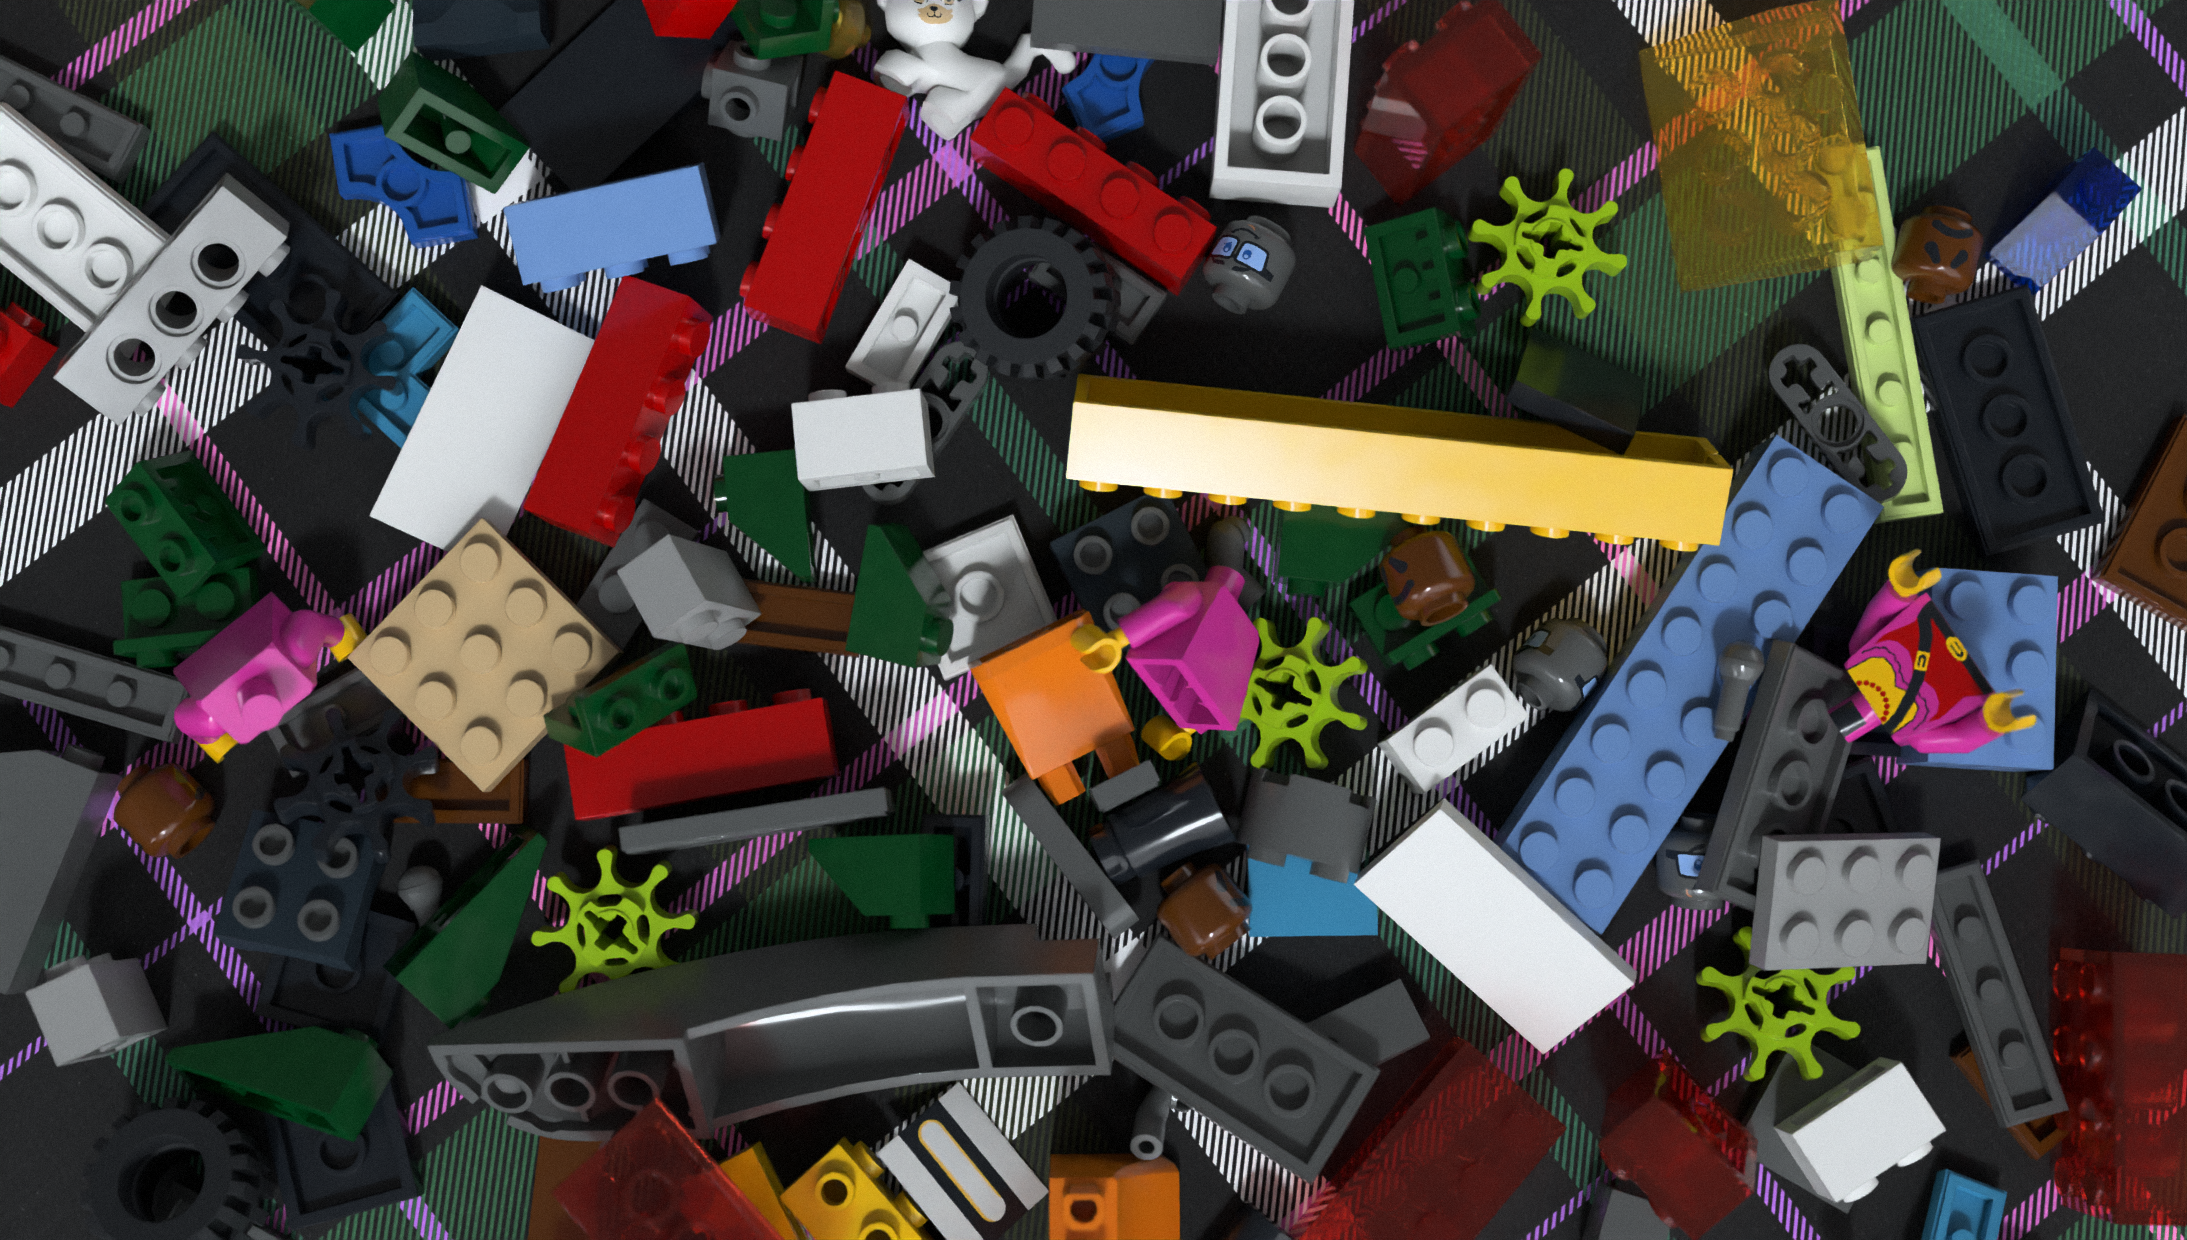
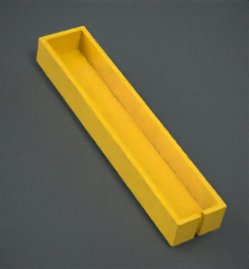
[1066,374,1733,552]

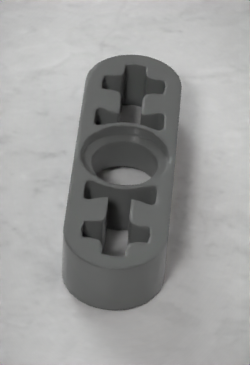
[862,341,989,505]
[1769,344,1907,504]
[1000,772,1140,939]

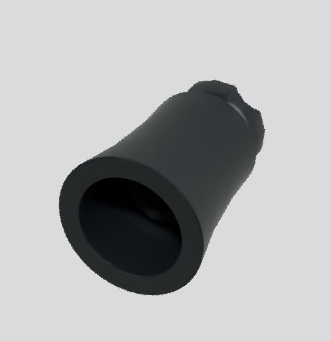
[1087,760,1237,886]

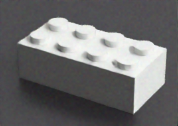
[1209,0,1354,208]

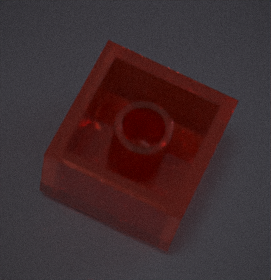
[1597,1048,1758,1240]

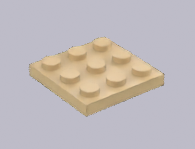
[347,518,624,792]

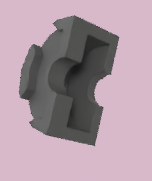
[1235,767,1377,884]

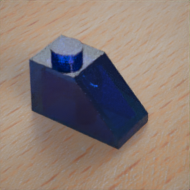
[1984,147,2142,296]

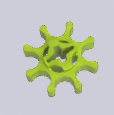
[1467,169,1627,327]
[1238,617,1368,770]
[531,845,699,993]
[1696,926,1860,1082]

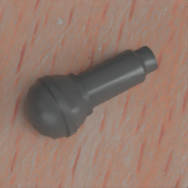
[1713,641,1765,742]
[397,865,444,928]

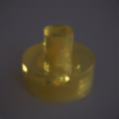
[818,0,871,59]

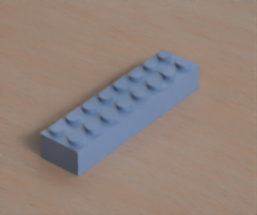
[1493,434,1884,935]

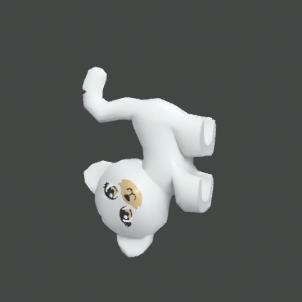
[873,0,1077,141]

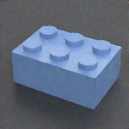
[503,162,721,293]
[1896,567,2058,772]

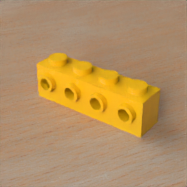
[779,1136,935,1240]

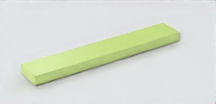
[1812,146,1943,524]

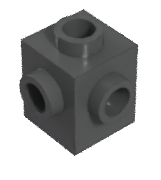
[701,40,803,141]

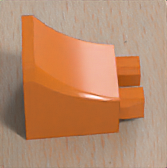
[968,608,1139,806]
[1049,1153,1180,1240]

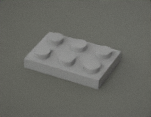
[1749,832,1941,971]

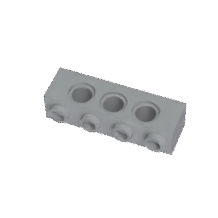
[53,172,291,426]

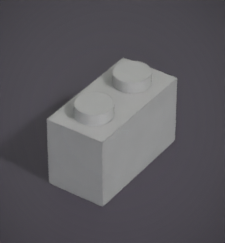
[617,534,762,650]
[25,953,168,1067]

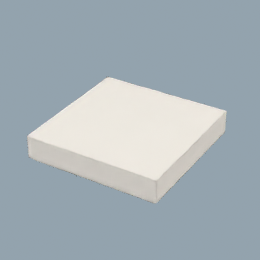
[923,515,1057,681]

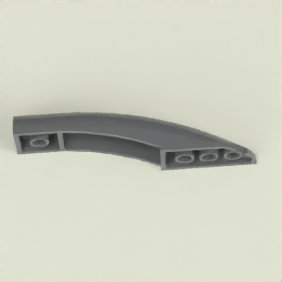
[427,924,1114,1141]

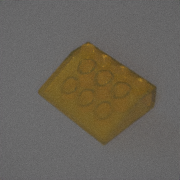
[1638,0,1884,294]

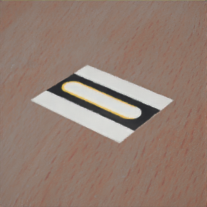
[876,1082,1049,1240]

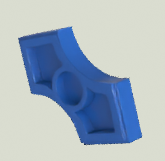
[1062,54,1155,143]
[330,125,479,249]

